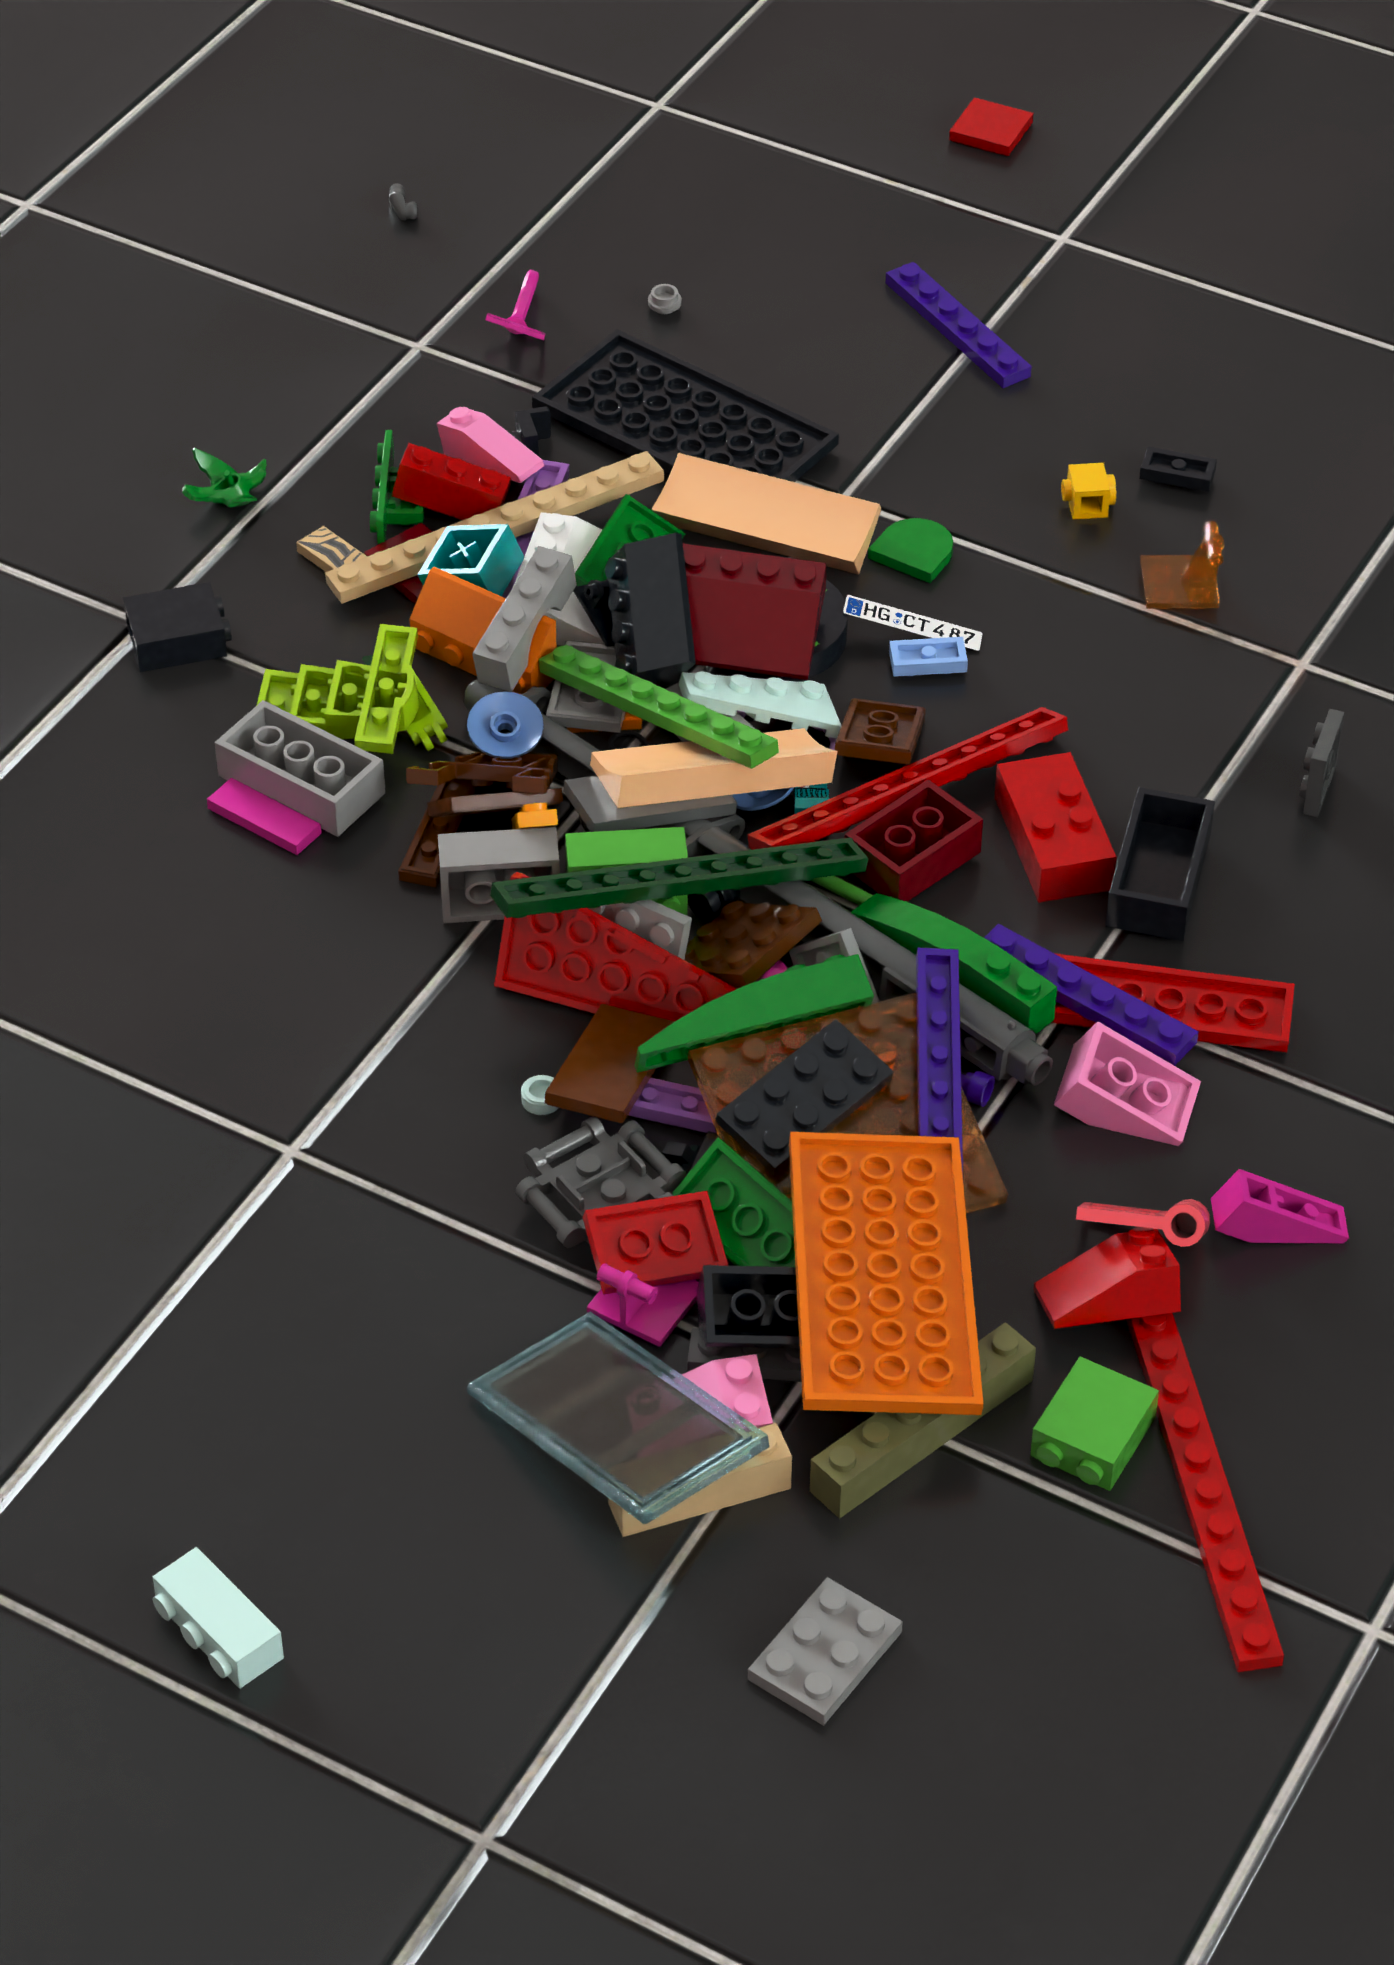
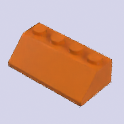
[409,567,557,694]

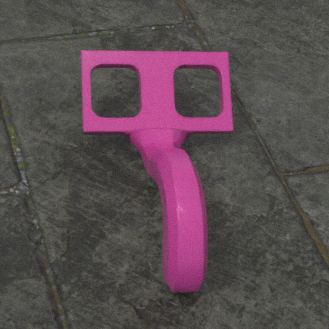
[485,269,546,340]

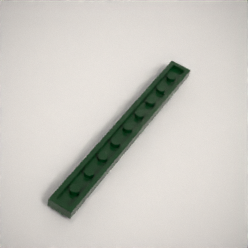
[490,837,868,918]

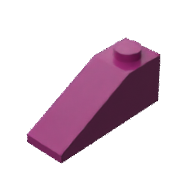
[1211,1169,1349,1243]

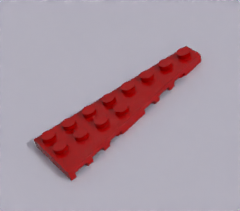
[494,872,806,1064]

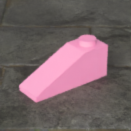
[437,406,544,483]

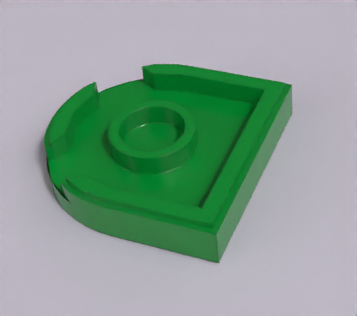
[868,518,953,583]

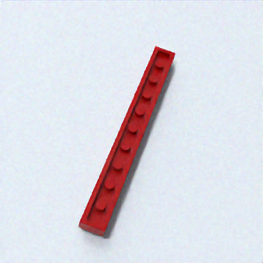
[747,707,1068,850]
[1126,1313,1284,1672]

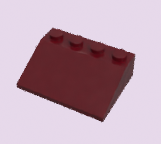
[683,543,826,680]

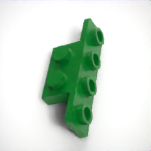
[370,430,425,544]

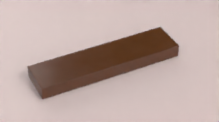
[398,778,481,888]

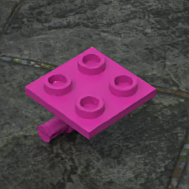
[587,1263,699,1347]

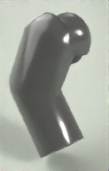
[389,183,418,221]

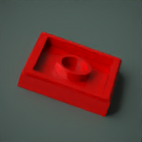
[949,97,1034,156]

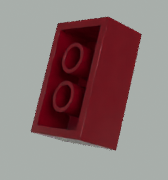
[845,779,983,902]

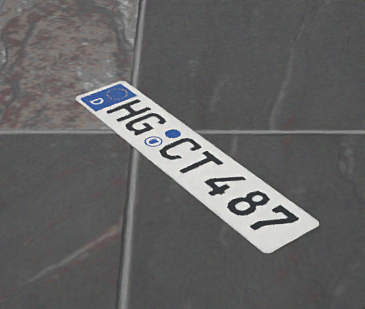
[843,595,982,651]

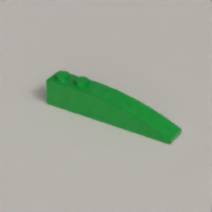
[851,893,1057,1034]
[634,954,874,1073]

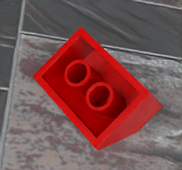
[392,443,511,520]

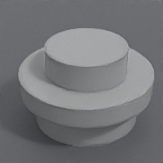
[648,284,682,315]

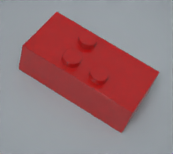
[994,752,1117,903]

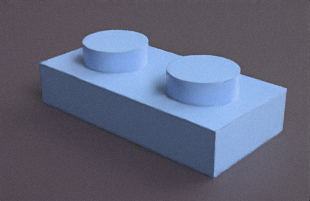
[889,637,968,677]

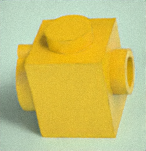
[1061,463,1116,520]

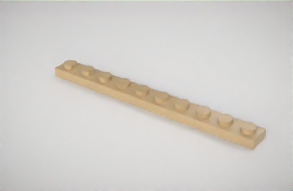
[325,451,664,604]

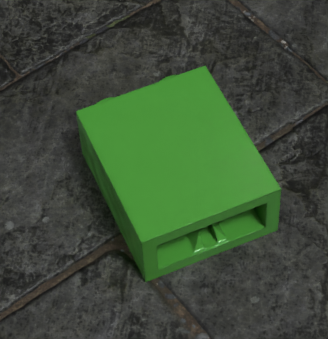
[1030,1356,1159,1491]

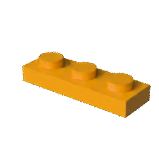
[511,803,558,830]

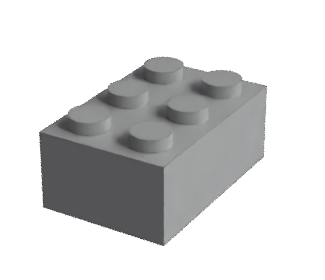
[438,827,560,923]

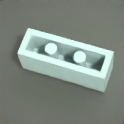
[152,1547,284,1689]

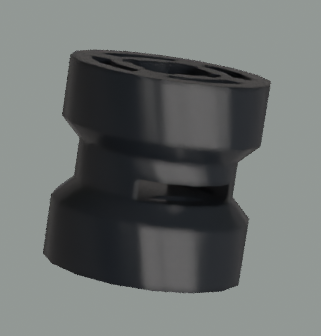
[688,889,740,921]

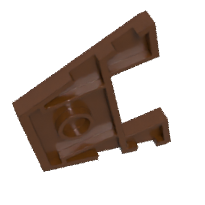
[406,751,558,794]

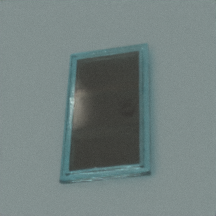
[467,1311,770,1524]

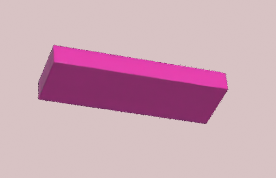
[207,778,321,855]

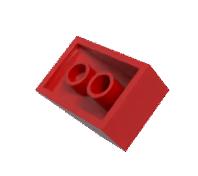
[1034,1227,1181,1329]

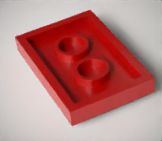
[582,1191,729,1295]

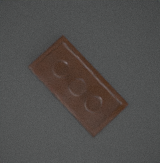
[545,1004,675,1123]

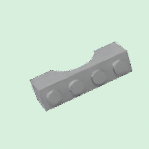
[472,546,577,692]

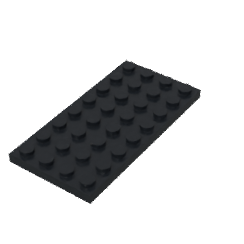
[532,329,839,482]

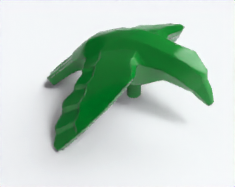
[182,448,267,507]

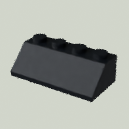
[605,533,696,689]
[697,1265,800,1348]

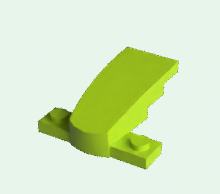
[256,624,419,754]

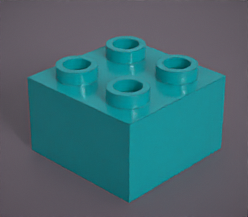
[417,524,525,596]

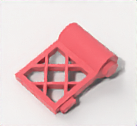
[1076,1199,1211,1247]

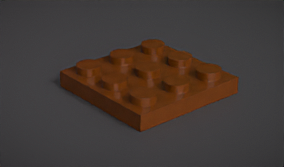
[685,901,822,988]

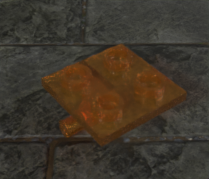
[1140,521,1224,609]

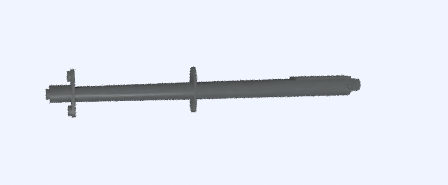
[464,679,1053,1086]

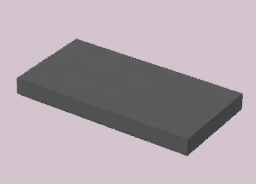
[563,776,737,832]

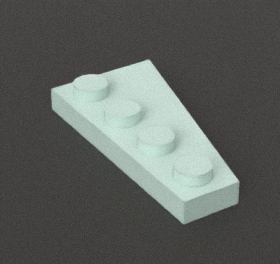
[678,671,841,739]

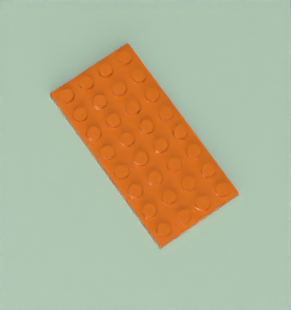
[789,1132,984,1415]

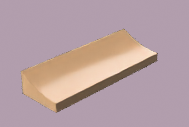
[651,453,881,575]
[590,728,838,808]

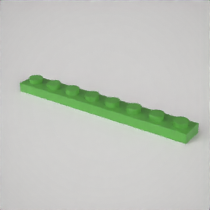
[539,645,779,769]

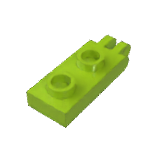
[406,668,448,751]

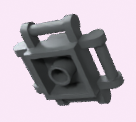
[515,1116,687,1248]

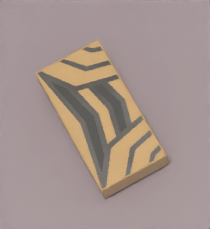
[296,526,367,572]

